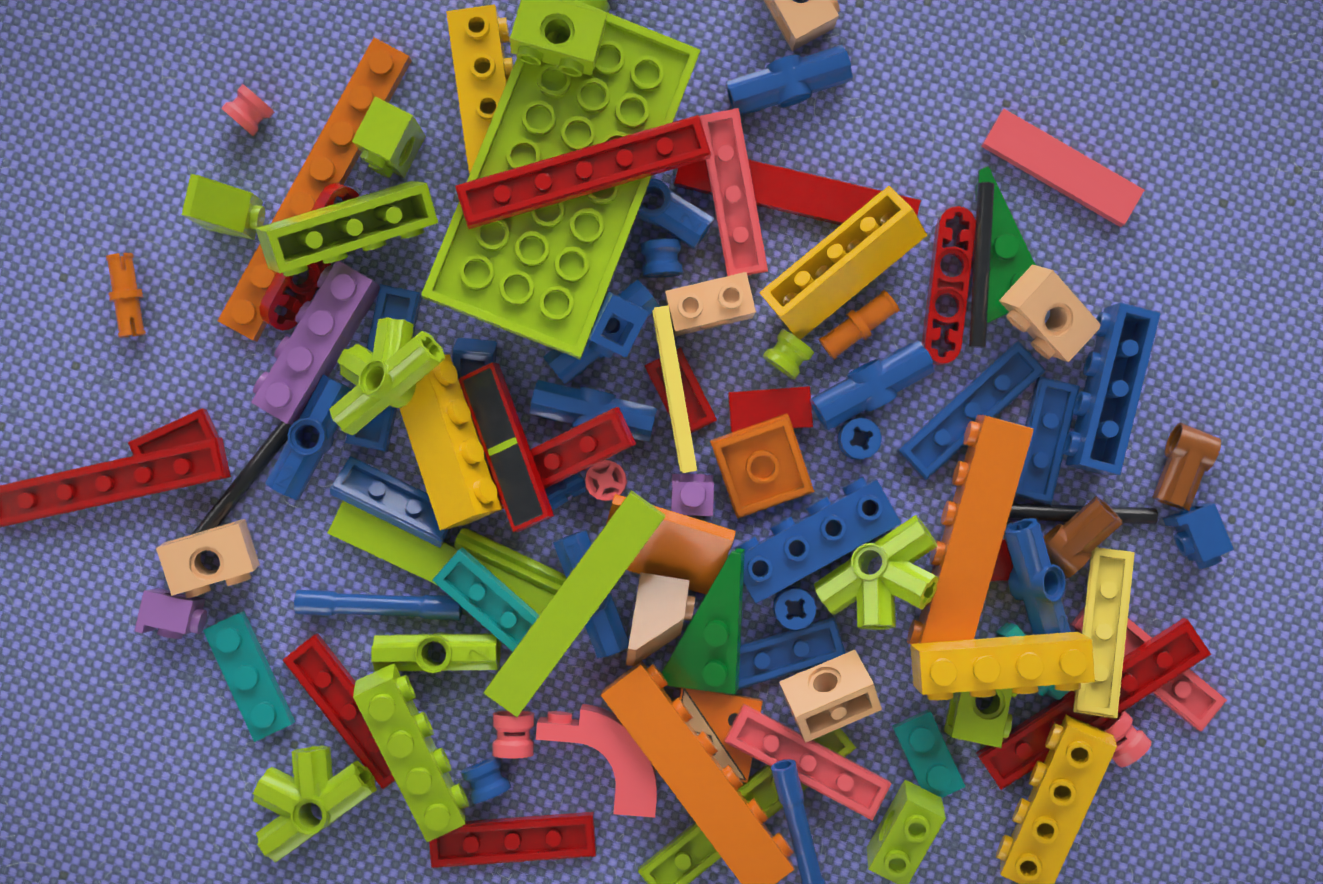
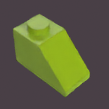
[181,174,265,240]

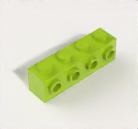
[255,181,438,276]
[353,663,469,842]

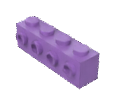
[251,261,380,425]

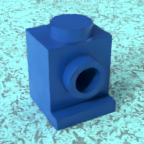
[588,290,649,359]
[1163,503,1234,569]

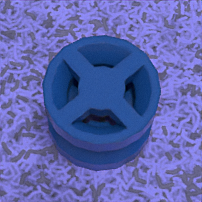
[640,239,683,278]
[837,418,882,460]
[772,587,816,630]
[460,757,511,804]

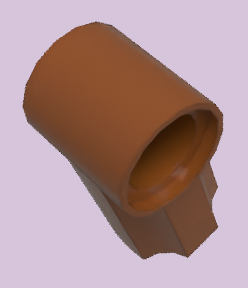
[1152,423,1221,511]
[1043,496,1122,579]

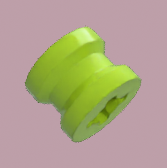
[762,329,814,380]

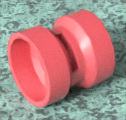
[492,711,534,759]
[1098,711,1151,767]

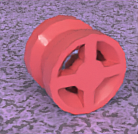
[221,84,275,137]
[585,460,627,501]

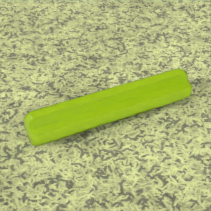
[454,528,566,595]

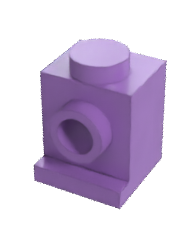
[671,473,714,516]
[134,588,207,639]

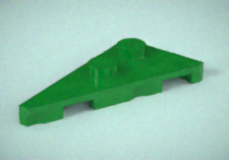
[974,166,1036,323]
[661,548,745,694]

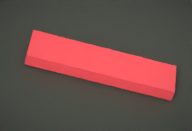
[699,108,768,276]
[981,109,1145,227]
[1070,607,1227,732]
[724,703,892,821]

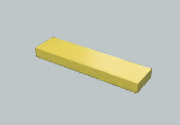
[652,305,697,473]
[1073,547,1135,719]

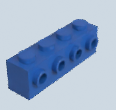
[1063,302,1161,476]
[734,477,901,604]

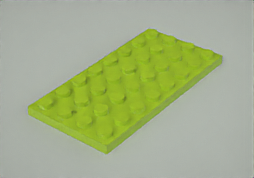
[421,0,701,359]

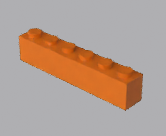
[907,415,1034,650]
[601,661,795,884]

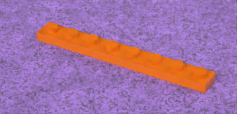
[217,37,412,342]

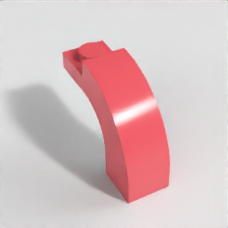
[536,704,657,818]

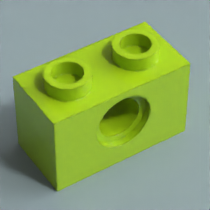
[510,0,607,77]
[352,96,426,178]
[944,688,1017,748]
[867,779,946,884]

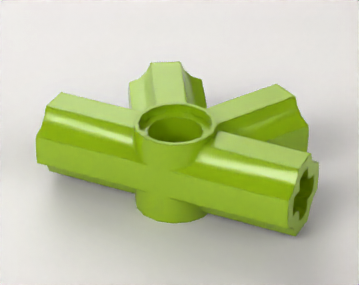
[329,317,445,435]
[814,515,939,630]
[253,745,377,863]

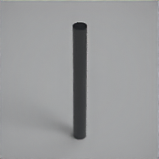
[969,182,994,348]
[192,421,291,534]
[1008,504,1158,524]

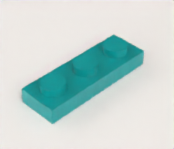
[432,547,539,652]
[203,611,296,742]

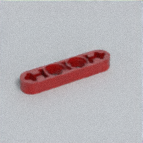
[259,183,359,331]
[922,206,976,365]

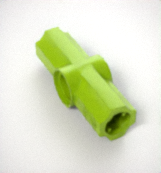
[371,632,501,673]

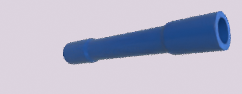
[294,590,462,621]
[771,759,826,884]

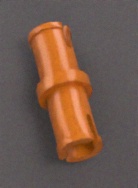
[106,253,146,338]
[818,290,900,360]

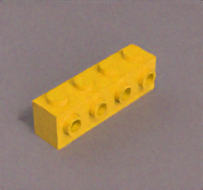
[446,4,514,174]
[759,186,928,340]
[399,354,502,530]
[910,632,1095,700]
[996,715,1117,884]

